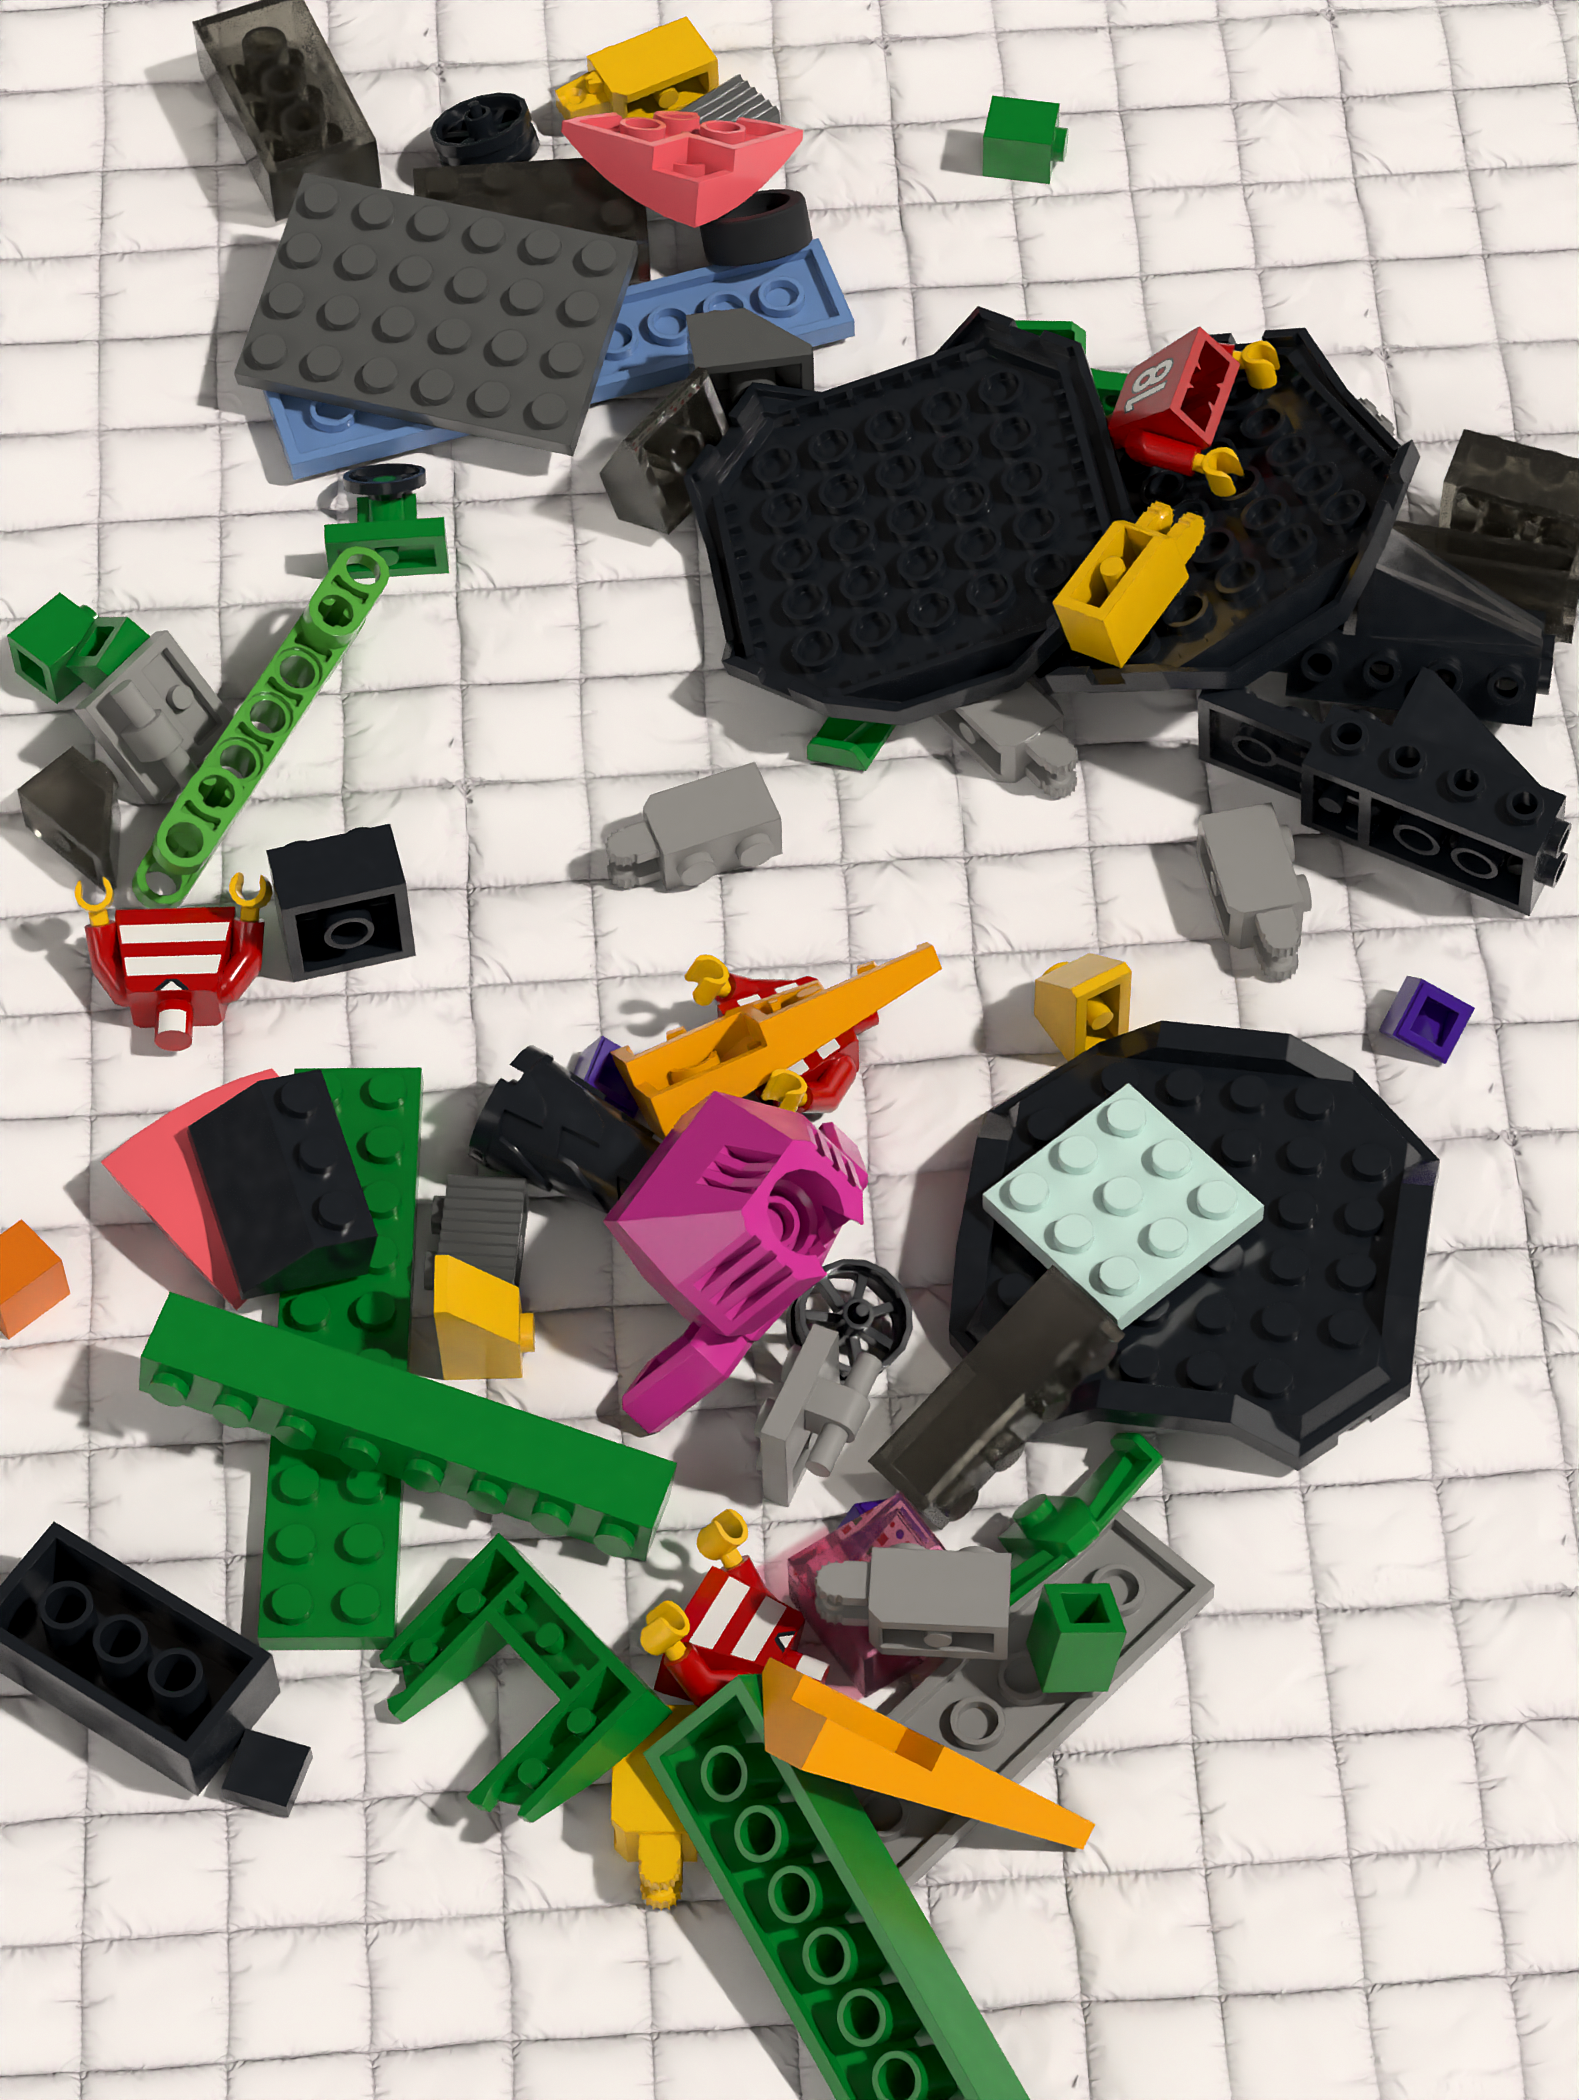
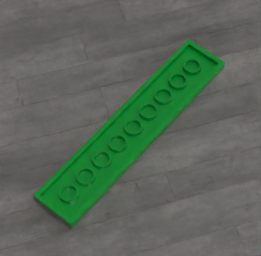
[257,1067,424,1650]

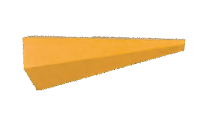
[611,942,942,1140]
[762,1657,1095,1850]

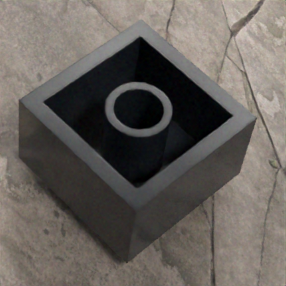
[266,824,416,983]

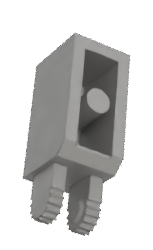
[932,680,1078,799]
[605,762,783,891]
[1196,802,1312,981]
[814,1543,1011,1660]

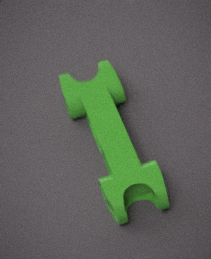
[132,546,390,909]

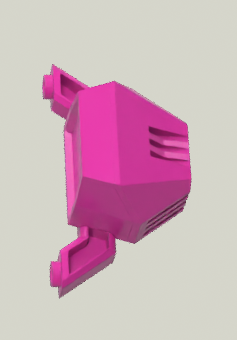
[603,1091,868,1434]

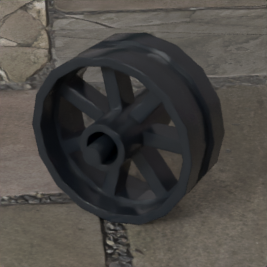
[430,92,540,184]
[786,1259,913,1385]

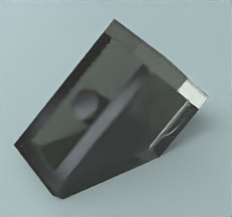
[17,746,121,893]

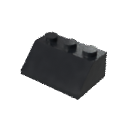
[187,1069,378,1300]

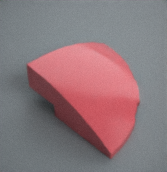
[561,111,803,228]
[101,1068,279,1311]

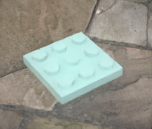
[983,1083,1264,1334]

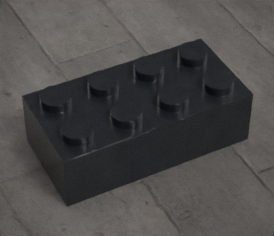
[0,1521,281,1796]

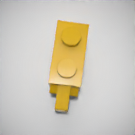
[555,16,719,120]

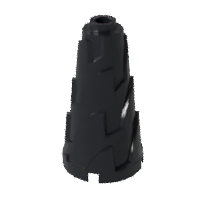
[468,1045,661,1214]

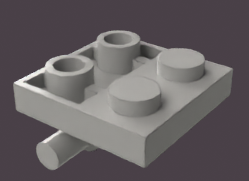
[74,630,233,804]
[754,1324,882,1507]

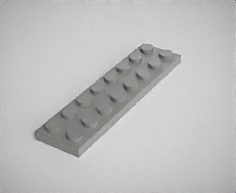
[850,1509,1215,1889]

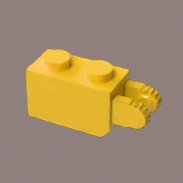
[1052,501,1206,668]
[611,1705,698,1911]

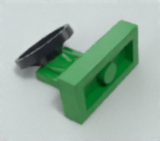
[324,463,449,579]

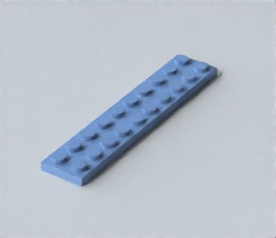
[263,238,855,480]

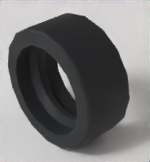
[699,189,813,266]

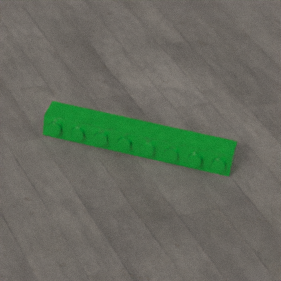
[139,1292,677,1562]

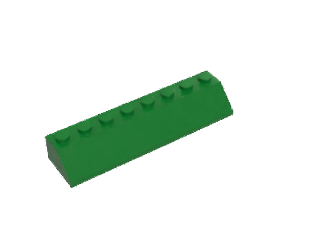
[643,1673,1030,2100]

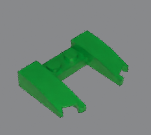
[379,1533,673,1823]

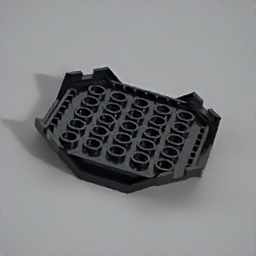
[683,306,1135,726]
[1033,327,1420,696]
[948,1020,1440,1471]

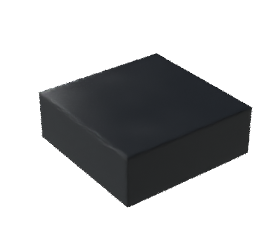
[221,1728,313,1817]

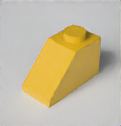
[1034,953,1132,1062]
[434,1255,535,1380]

